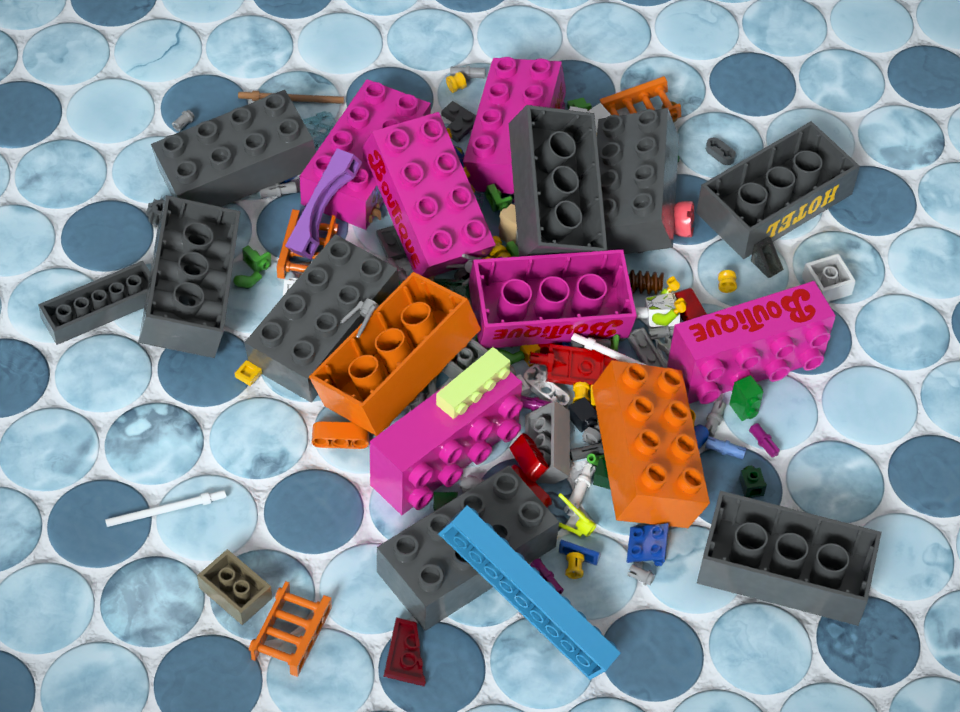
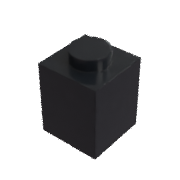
[568,397,598,432]

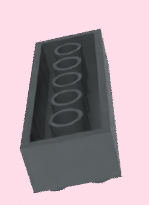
[38,261,150,345]

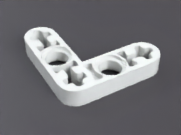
[524,364,570,409]

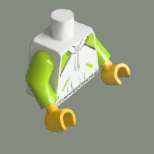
[635,276,686,327]

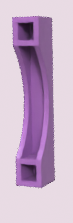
[285,148,362,260]

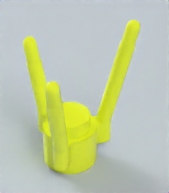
[558,493,597,538]

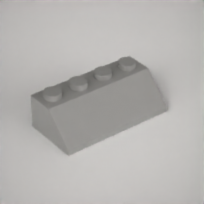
[525,401,570,484]

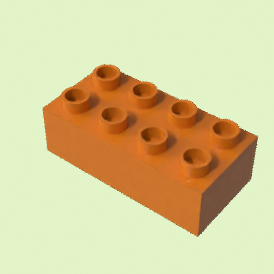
[309,272,481,436]
[592,360,710,528]

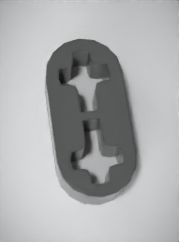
[705,137,736,165]

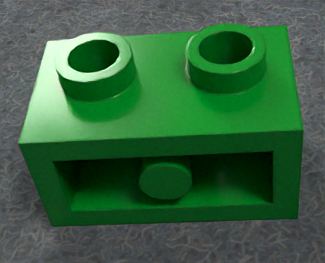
[729,375,763,421]

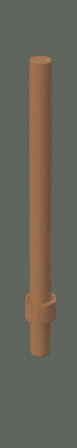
[238,91,344,104]

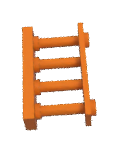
[600,76,682,120]
[277,209,339,279]
[249,581,332,677]

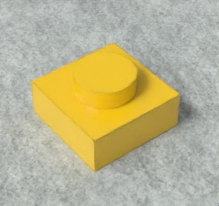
[235,360,262,386]

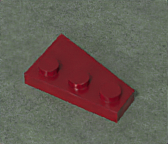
[383,617,426,686]

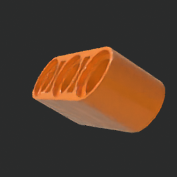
[311,422,369,449]

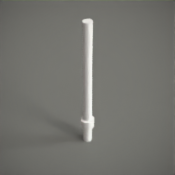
[571,333,646,365]
[105,490,226,527]

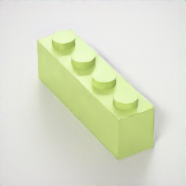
[436,347,511,419]

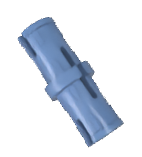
[705,436,746,460]

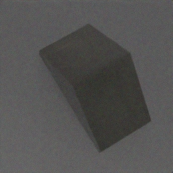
[751,236,784,278]

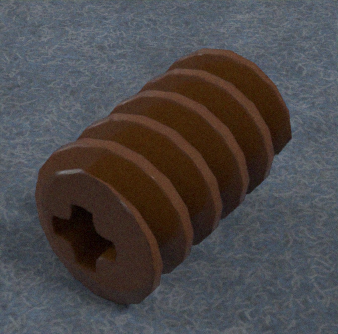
[628,269,664,295]

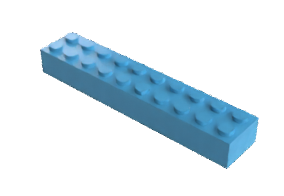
[438,505,621,680]

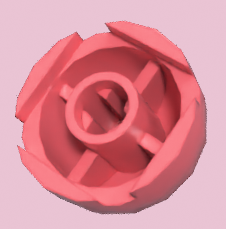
[674,201,694,238]

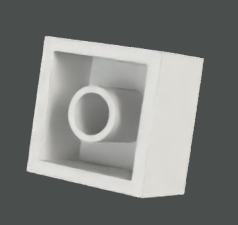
[802,254,856,302]

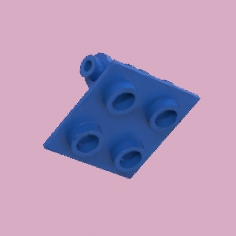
[626,523,669,566]

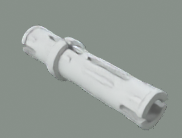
[564,463,596,516]

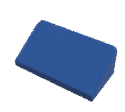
[559,540,601,565]

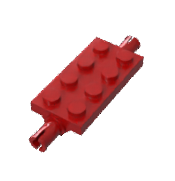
[529,344,625,387]

